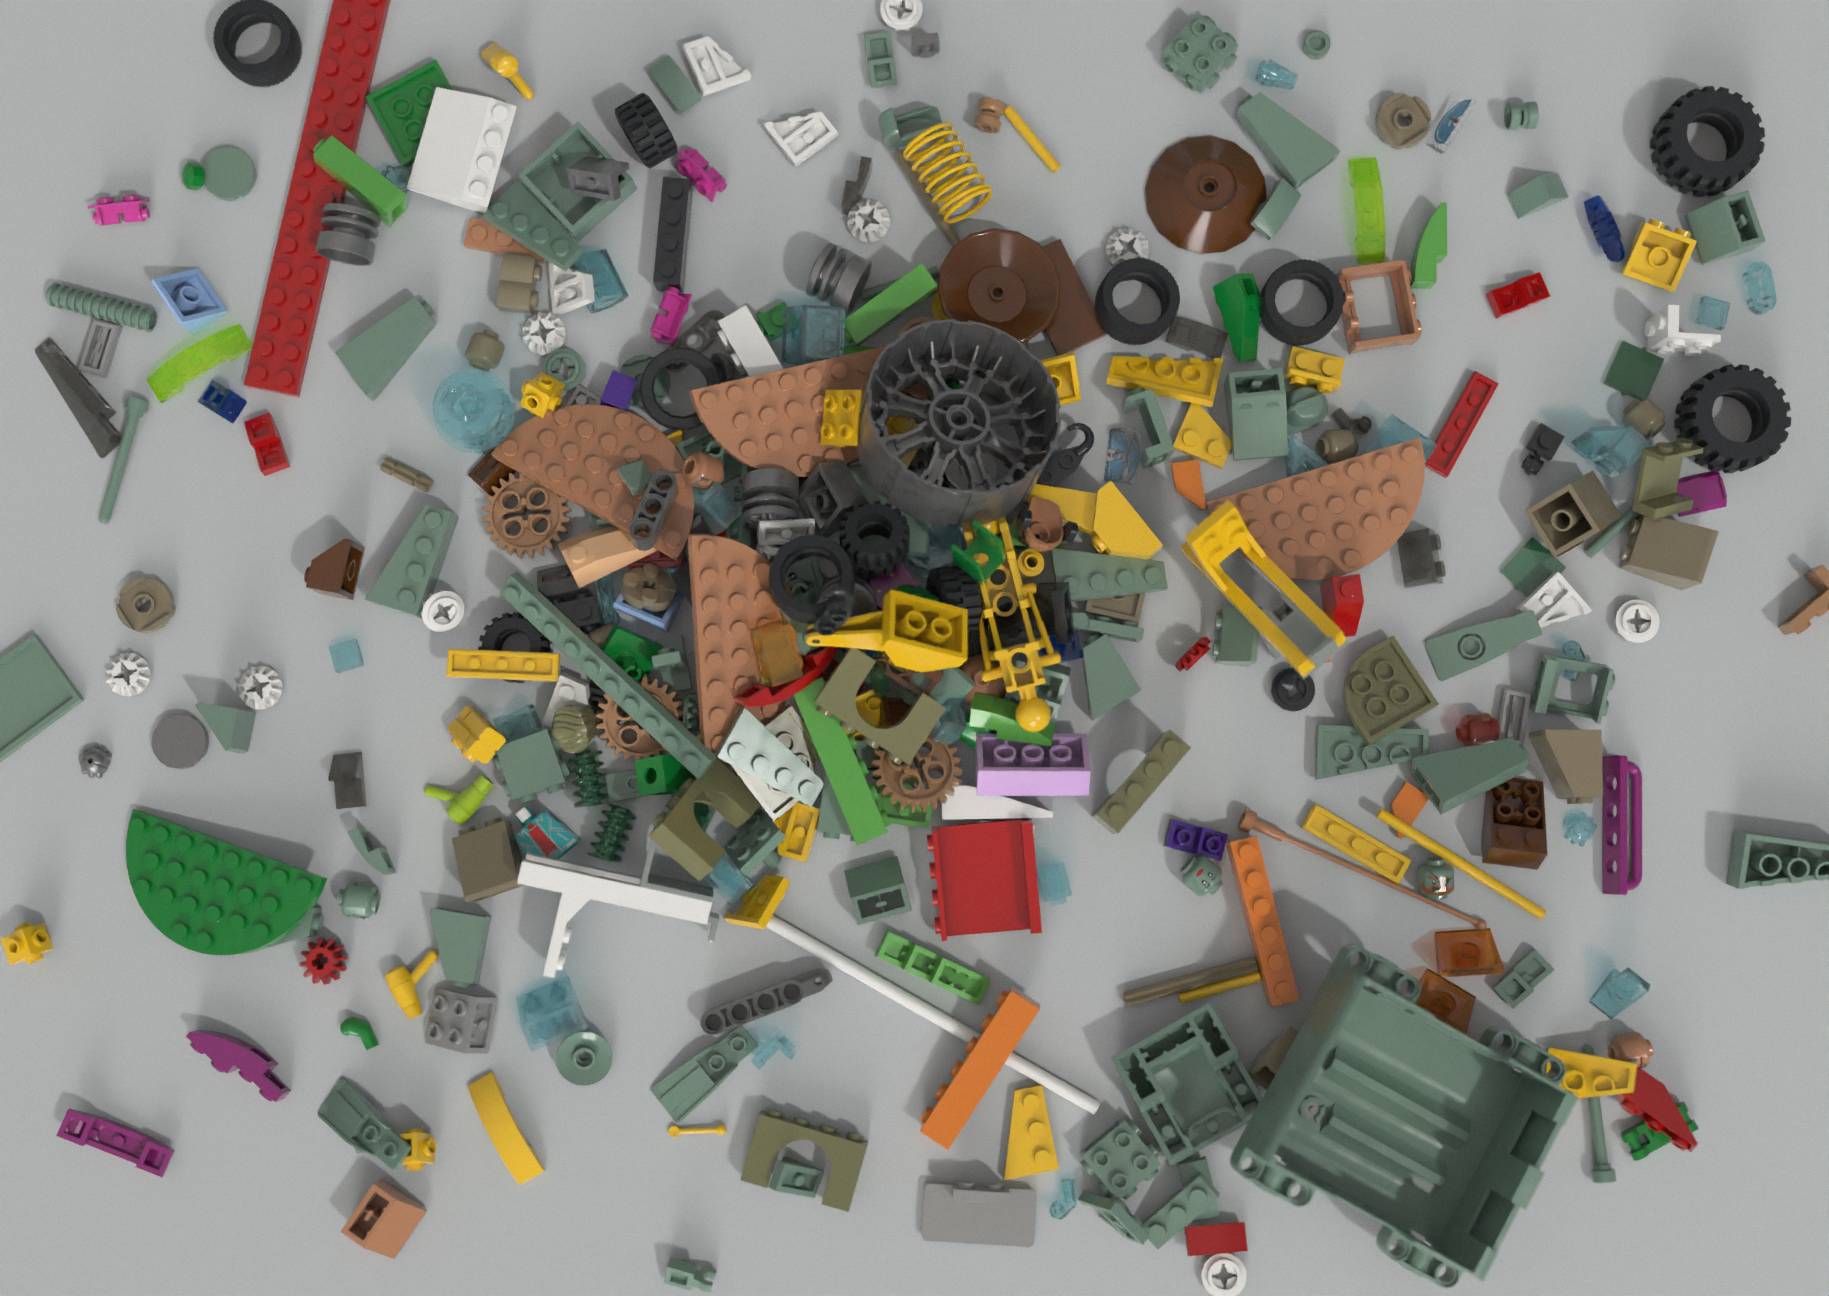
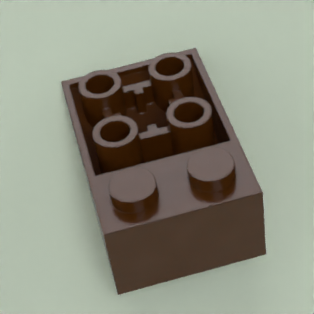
[1481,778,1548,870]

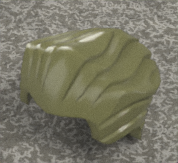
[551,703,598,753]

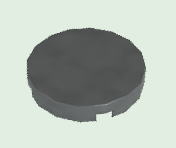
[151,714,209,769]

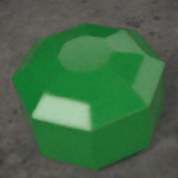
[181,162,205,190]

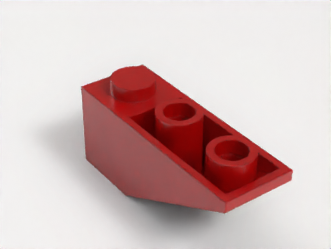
[1616,1067,1698,1152]

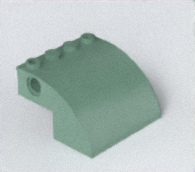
[1111,1002,1263,1167]

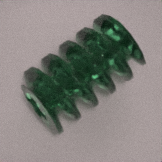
[568,749,608,808]
[587,801,637,863]

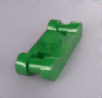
[1620,1102,1698,1161]

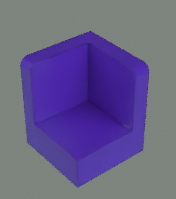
[601,370,638,411]

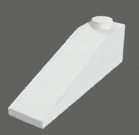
[942,781,1053,820]

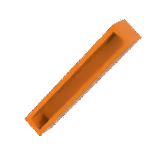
[1226,836,1300,1007]
[919,986,1040,1150]

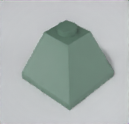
[896,667,976,715]

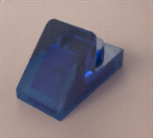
[198,380,247,423]

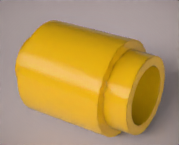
[1016,549,1044,580]

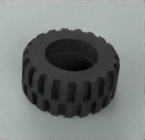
[1650,86,1765,197]
[1674,364,1792,473]

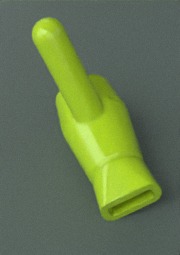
[424,774,495,824]

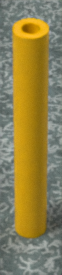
[1004,105,1061,173]
[1178,971,1261,1004]

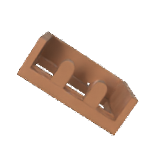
[1336,259,1422,355]

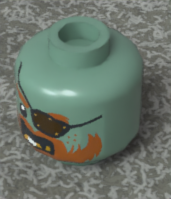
[1417,857,1454,900]

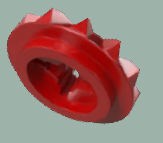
[1175,637,1212,672]

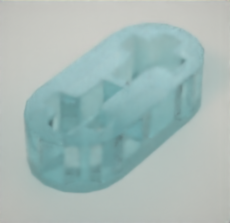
[1743,262,1776,315]

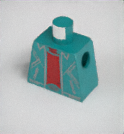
[515,806,582,859]

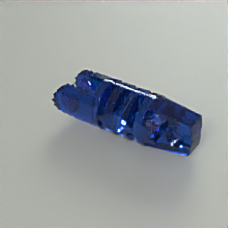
[1584,195,1626,263]

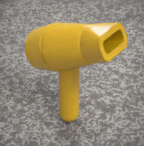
[481,42,534,100]
[384,950,438,1019]

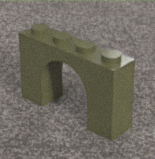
[814,648,946,765]
[1092,729,1191,834]
[648,758,760,881]
[740,1108,868,1212]

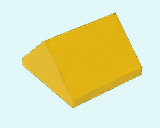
[1040,352,1081,405]

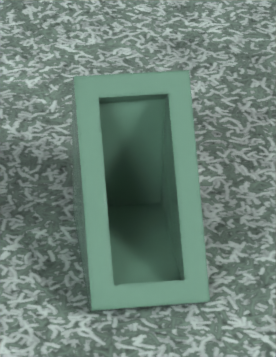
[1508,173,1568,219]

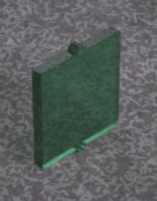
[1603,341,1664,401]
[1500,537,1566,597]

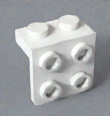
[1645,305,1721,357]

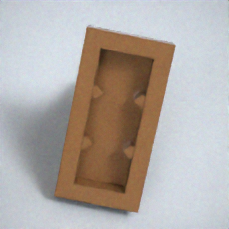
[1778,565,1829,635]

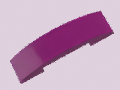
[56,1109,175,1177]

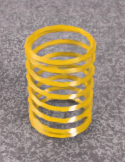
[903,122,993,224]

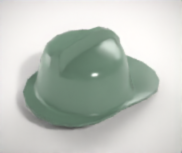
[1286,386,1328,436]

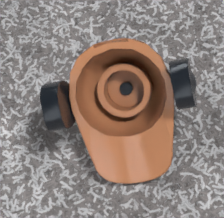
[1016,497,1078,552]

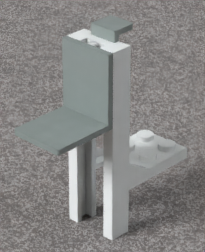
[517,814,719,978]

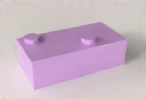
[975,733,1091,796]

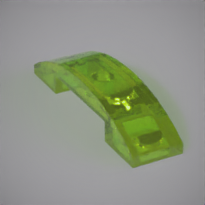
[1348,157,1385,264]
[147,324,253,403]

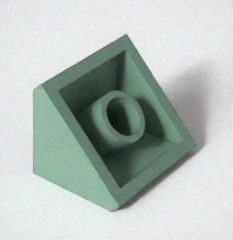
[195,702,256,754]

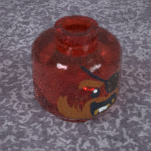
[1455,712,1500,747]

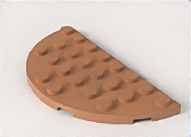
[689,346,891,477]
[491,404,695,562]
[1206,437,1425,580]
[688,534,802,755]

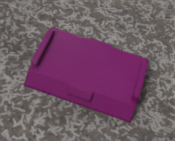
[1676,471,1727,517]

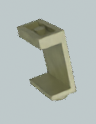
[1632,438,1704,519]

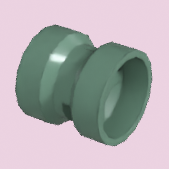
[1504,102,1539,130]

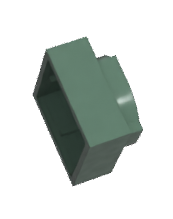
[518,121,637,242]

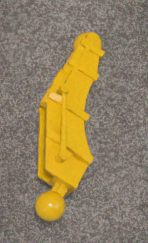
[963,516,1061,732]

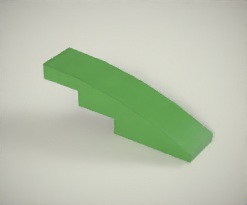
[874,930,991,1005]

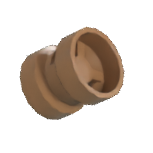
[974,97,1005,133]

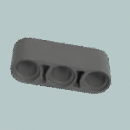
[629,469,678,551]

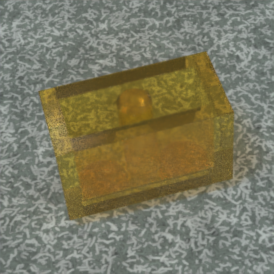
[749,620,803,687]

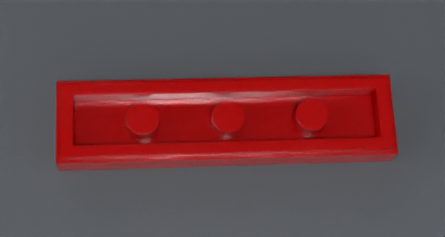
[1424,371,1499,478]

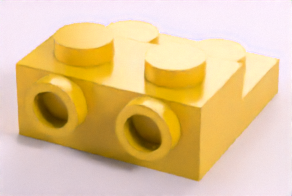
[1621,218,1697,292]

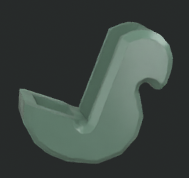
[878,106,944,147]

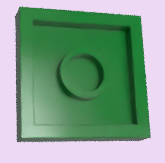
[600,624,664,681]

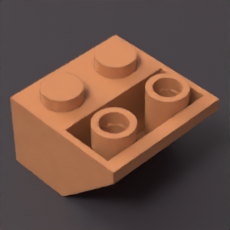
[341,1179,428,1259]

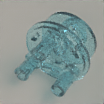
[433,371,516,454]

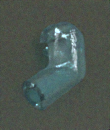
[1049,1179,1077,1219]

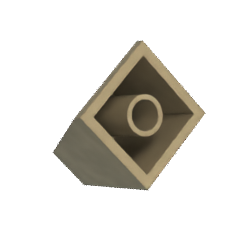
[1525,470,1622,557]
[1619,515,1719,590]
[1529,729,1603,804]
[452,817,524,903]

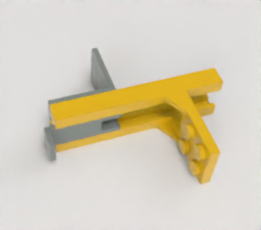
[1181,500,1348,679]

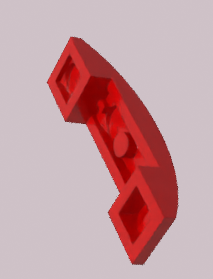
[734,646,838,707]

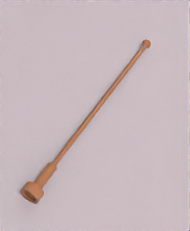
[1238,808,1487,930]

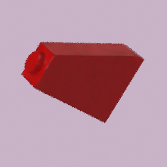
[1320,574,1364,637]

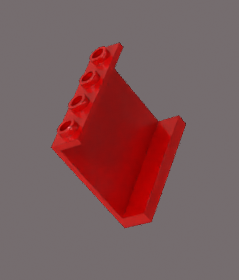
[927,818,1042,941]

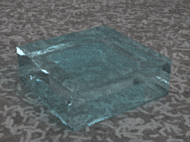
[1695,296,1731,330]
[329,639,365,673]

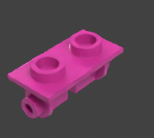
[675,147,727,203]
[88,194,150,226]
[650,286,692,345]

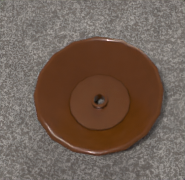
[1145,135,1267,254]
[937,228,1061,343]

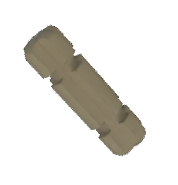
[381,458,433,492]

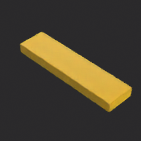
[446,649,561,682]
[1300,804,1412,884]

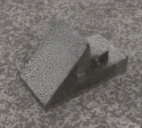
[328,752,367,810]

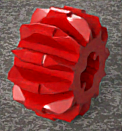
[299,937,349,985]

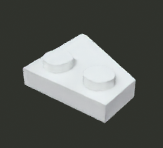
[683,36,751,96]

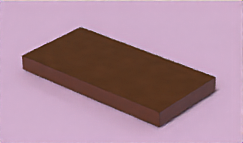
[1043,239,1107,356]

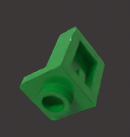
[755,301,798,342]

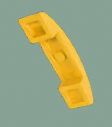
[468,1072,545,1185]

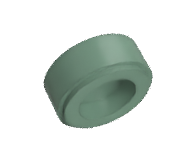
[1302,30,1331,60]

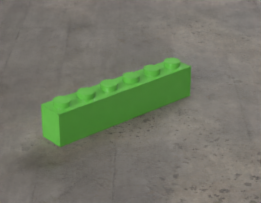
[793,678,891,846]

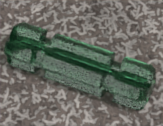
[869,664,890,699]

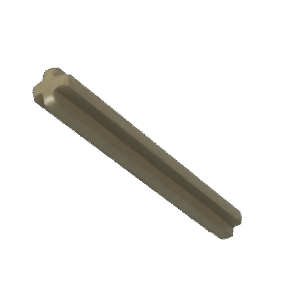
[1123,957,1258,1007]

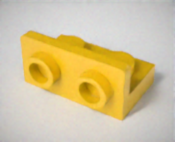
[1284,346,1345,394]

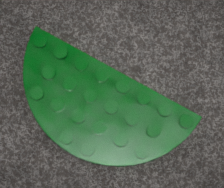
[126,809,328,955]

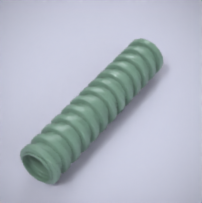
[46,283,157,332]

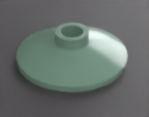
[556,1031,612,1086]

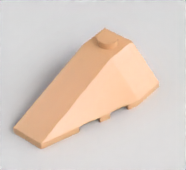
[557,526,658,588]

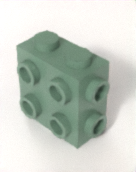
[1160,12,1239,94]
[494,729,571,804]
[1080,1117,1161,1200]

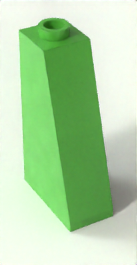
[313,135,408,228]
[841,263,938,346]

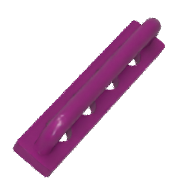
[1602,755,1642,895]

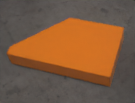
[1171,459,1206,510]
[1390,782,1429,839]

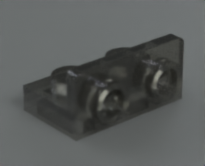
[1397,528,1446,588]

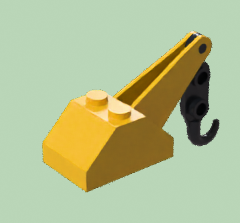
[1021,423,1163,560]
[806,587,968,672]

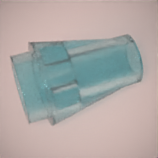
[1256,59,1298,90]

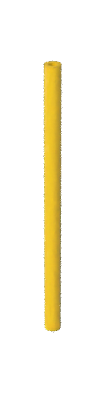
[1376,808,1546,920]

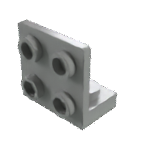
[425,988,498,1054]

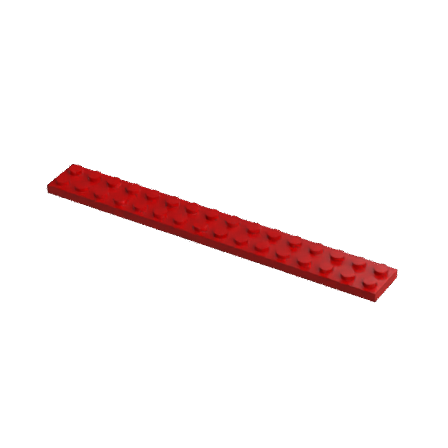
[244,0,390,397]

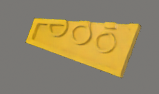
[1106,356,1224,407]

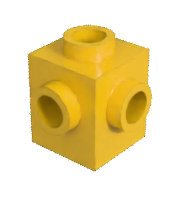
[520,371,565,418]
[0,922,54,965]
[399,1128,437,1171]

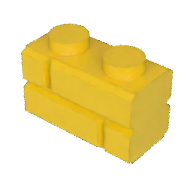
[447,705,506,764]

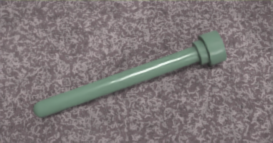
[98,396,150,524]
[1582,1045,1616,1183]

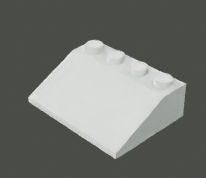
[407,87,517,214]

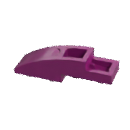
[186,1030,291,1102]

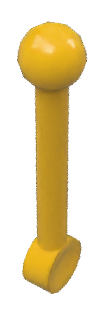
[668,1124,727,1137]

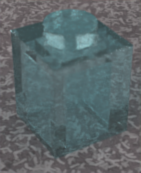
[1036,862,1072,906]

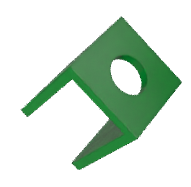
[950,520,1006,585]
[634,755,694,796]

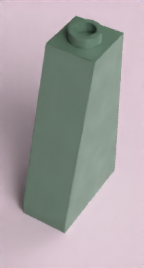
[1235,92,1340,189]
[335,296,436,401]
[1410,737,1530,814]

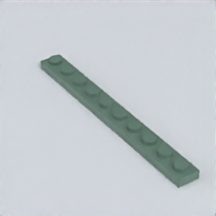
[500,572,716,779]

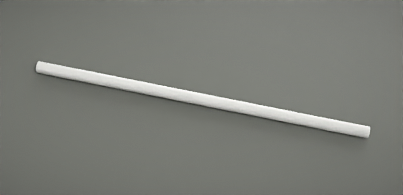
[766,915,1100,1115]

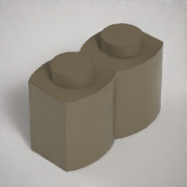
[497,254,543,314]

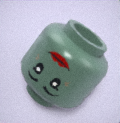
[1180,855,1223,896]

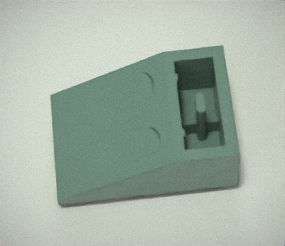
[1224,368,1288,461]

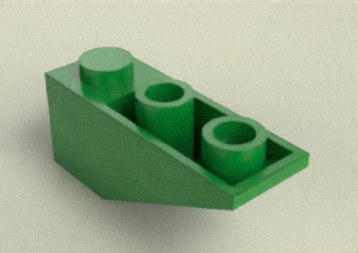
[1212,273,1261,362]

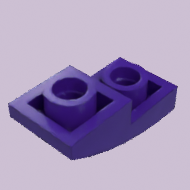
[1163,819,1228,861]

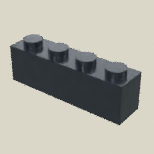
[653,177,693,293]

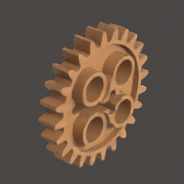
[482,473,572,559]
[596,674,684,761]
[872,729,962,813]

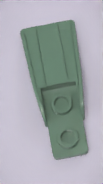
[1425,610,1542,681]
[651,1026,757,1123]
[318,1078,411,1170]

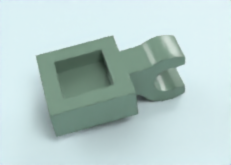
[664,1257,717,1292]

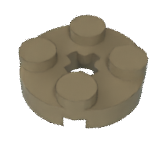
[1375,93,1431,150]
[621,563,678,612]
[116,578,176,633]

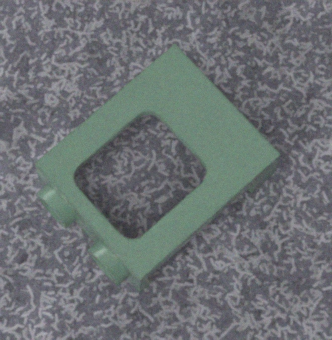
[1530,653,1615,724]

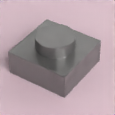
[912,32,939,58]

